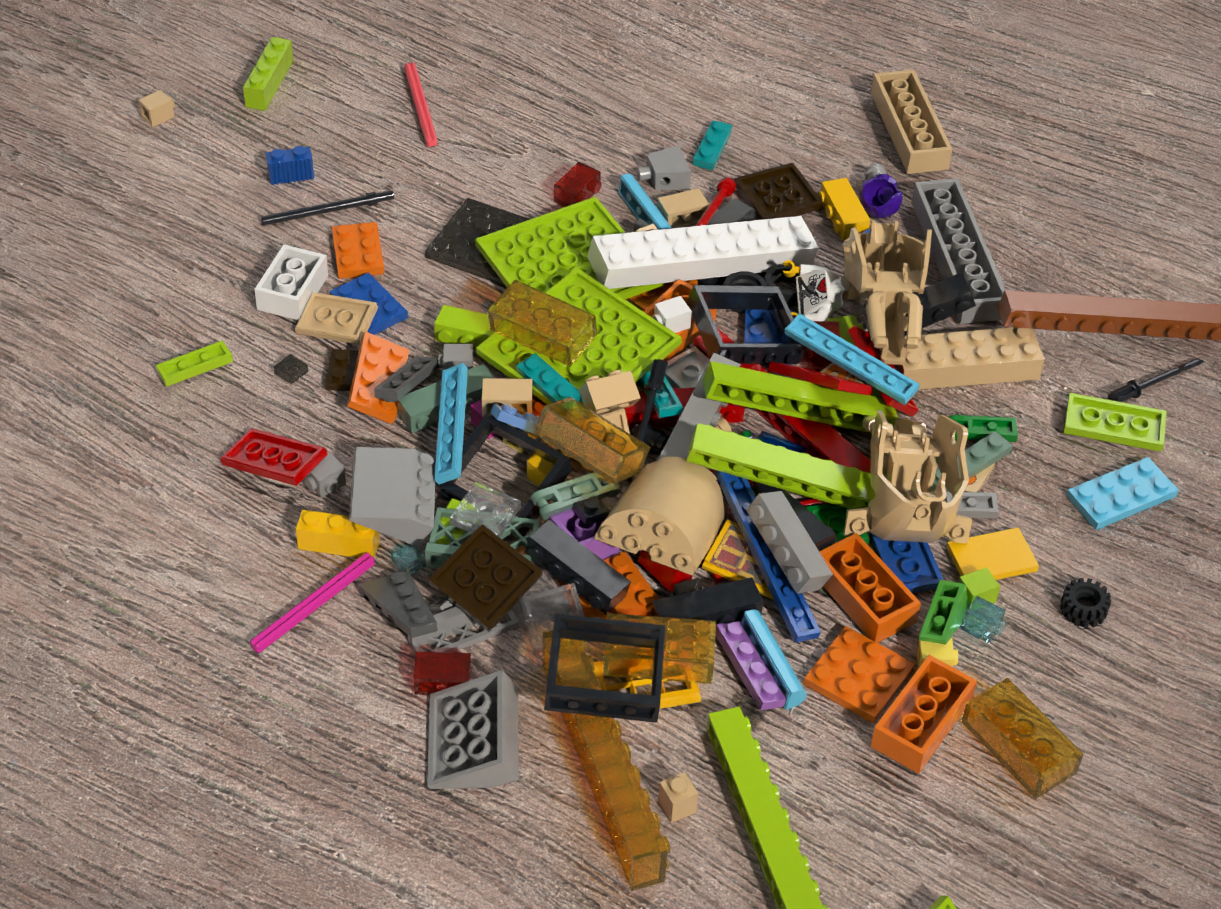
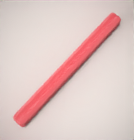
[404,62,438,147]

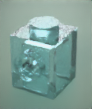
[961,596,1006,644]

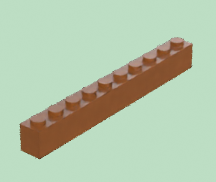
[997,290,1221,341]

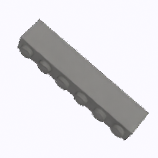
[657,353,741,461]

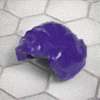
[859,174,903,219]

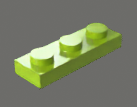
[155,340,233,387]

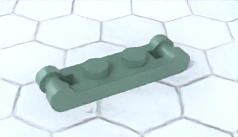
[530,468,621,520]

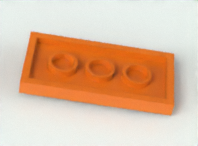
[347,331,409,424]

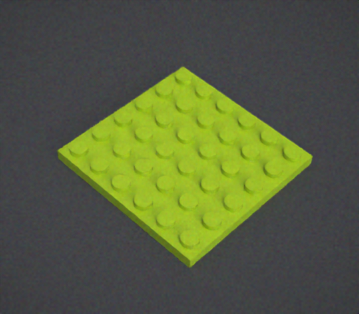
[475,197,663,309]
[476,268,682,425]

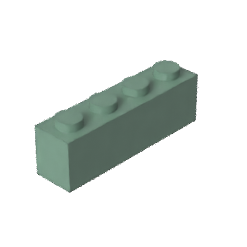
[397,364,494,434]

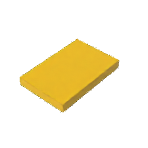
[946,527,1039,580]

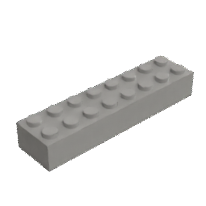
[912,178,1005,324]

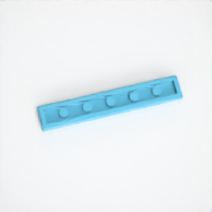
[785,313,920,405]
[434,363,468,485]

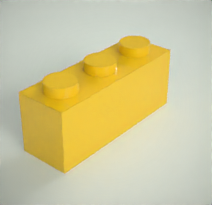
[818,178,870,241]
[296,510,380,559]

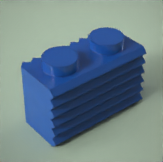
[266,146,314,185]

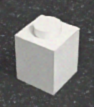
[652,296,692,333]

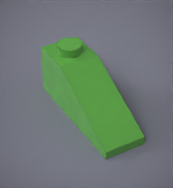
[919,580,968,645]

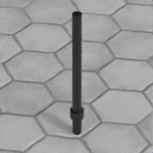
[261,190,394,226]

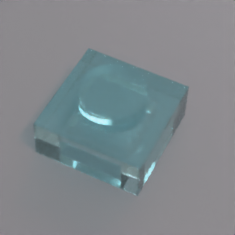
[391,544,426,575]

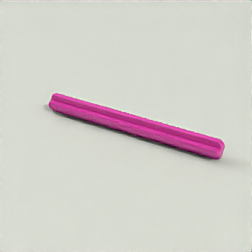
[250,553,375,653]

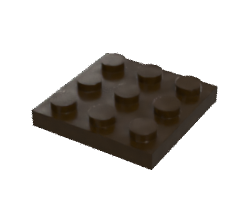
[734,163,823,220]
[428,524,543,632]

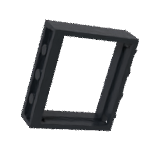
[686,285,807,364]
[435,414,573,537]
[544,613,666,723]

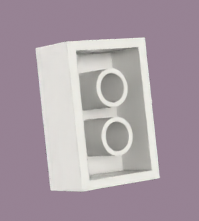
[254,244,328,321]

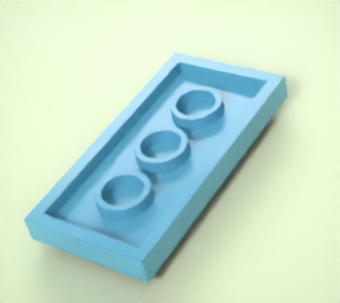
[1066,457,1179,530]

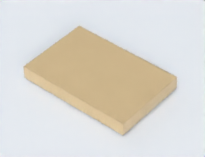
[295,292,378,345]

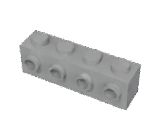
[746,491,833,594]

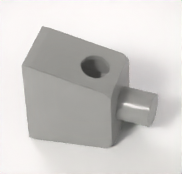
[636,145,691,190]

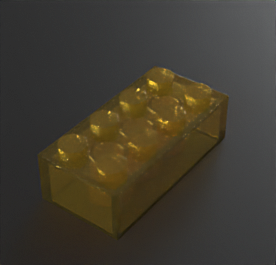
[487,280,597,367]
[533,397,650,484]
[603,613,716,684]
[961,678,1083,799]

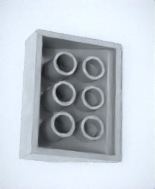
[349,447,436,547]
[427,670,519,789]

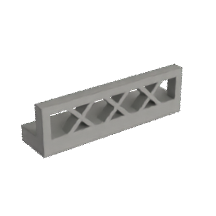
[408,606,519,665]

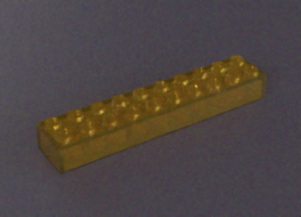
[542,630,671,891]

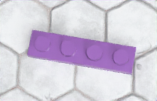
[714,621,787,710]

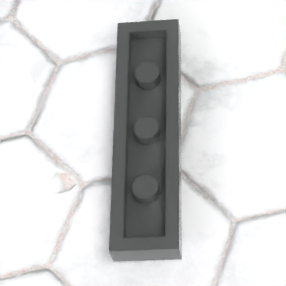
[374,356,439,402]

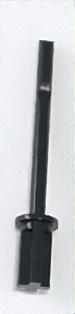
[1108,358,1204,402]
[626,359,668,480]

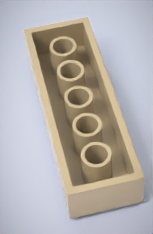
[871,69,952,174]
[894,328,1045,389]

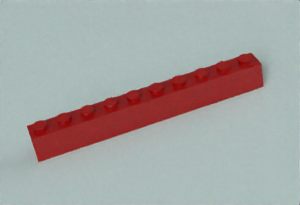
[693,328,871,474]

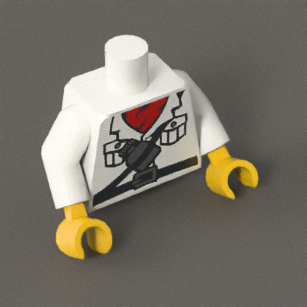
[783,260,850,324]

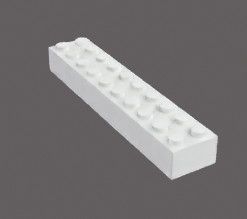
[587,216,819,289]

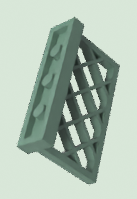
[425,507,540,568]

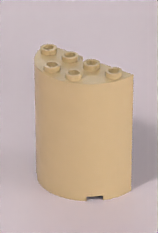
[594,457,728,576]

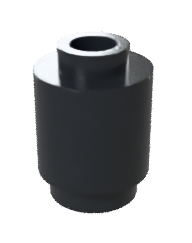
[630,423,669,454]

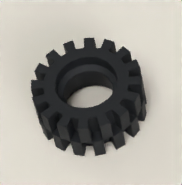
[1060,578,1111,628]

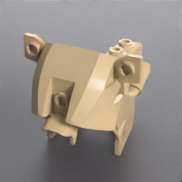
[842,220,932,365]
[843,410,972,543]

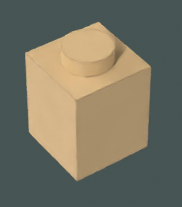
[138,90,175,127]
[658,772,698,823]

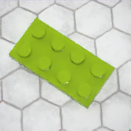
[1063,393,1167,452]

